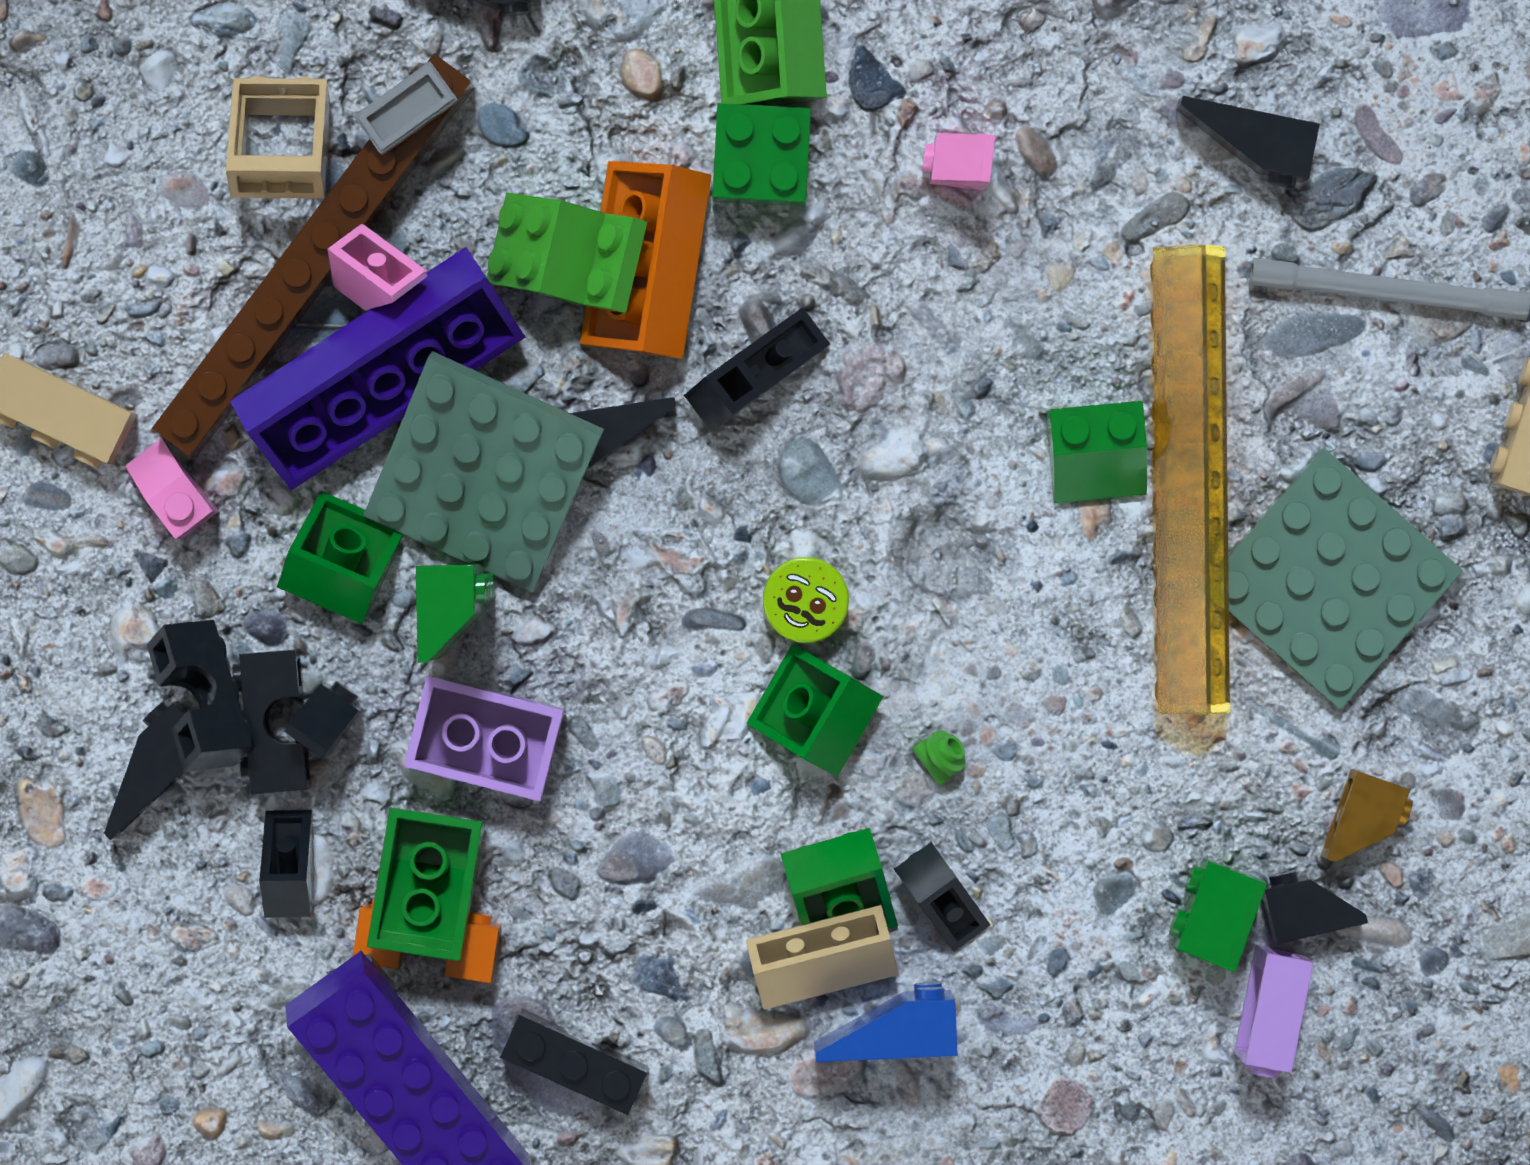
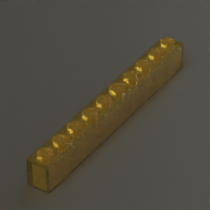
[1150,244,1230,715]

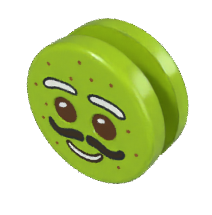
[763,557,849,643]

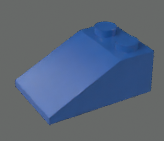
[814,982,958,1062]

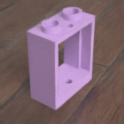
[1234,944,1314,1078]

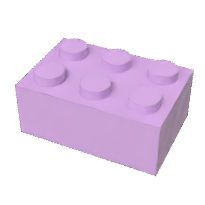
[403,674,566,801]

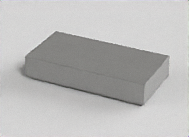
[354,61,458,156]

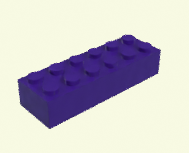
[230,247,526,491]
[285,951,530,1165]

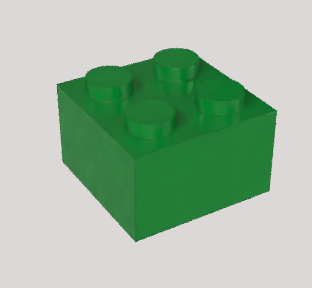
[712,103,811,207]

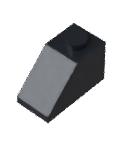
[284,681,363,758]
[259,810,314,918]
[894,842,991,952]
[1262,870,1368,944]

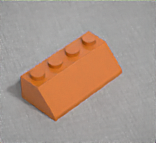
[580,161,712,359]

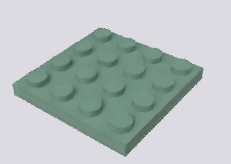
[363,351,604,592]
[1200,448,1463,710]

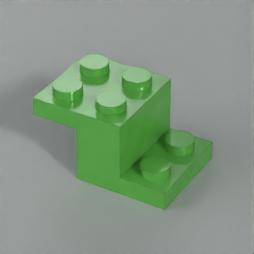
[486,192,647,313]

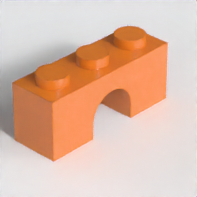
[353,897,501,983]

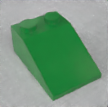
[367,807,485,962]

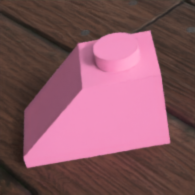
[922,133,996,191]
[327,224,427,311]
[125,438,219,540]

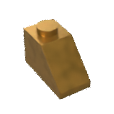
[1320,769,1413,862]

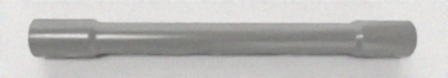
[1249,257,1530,321]

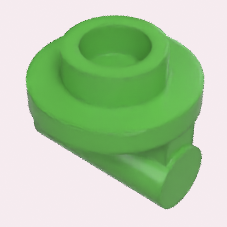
[912,730,965,786]

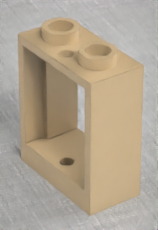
[226,76,331,199]

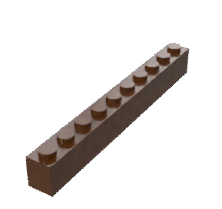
[152,53,475,458]

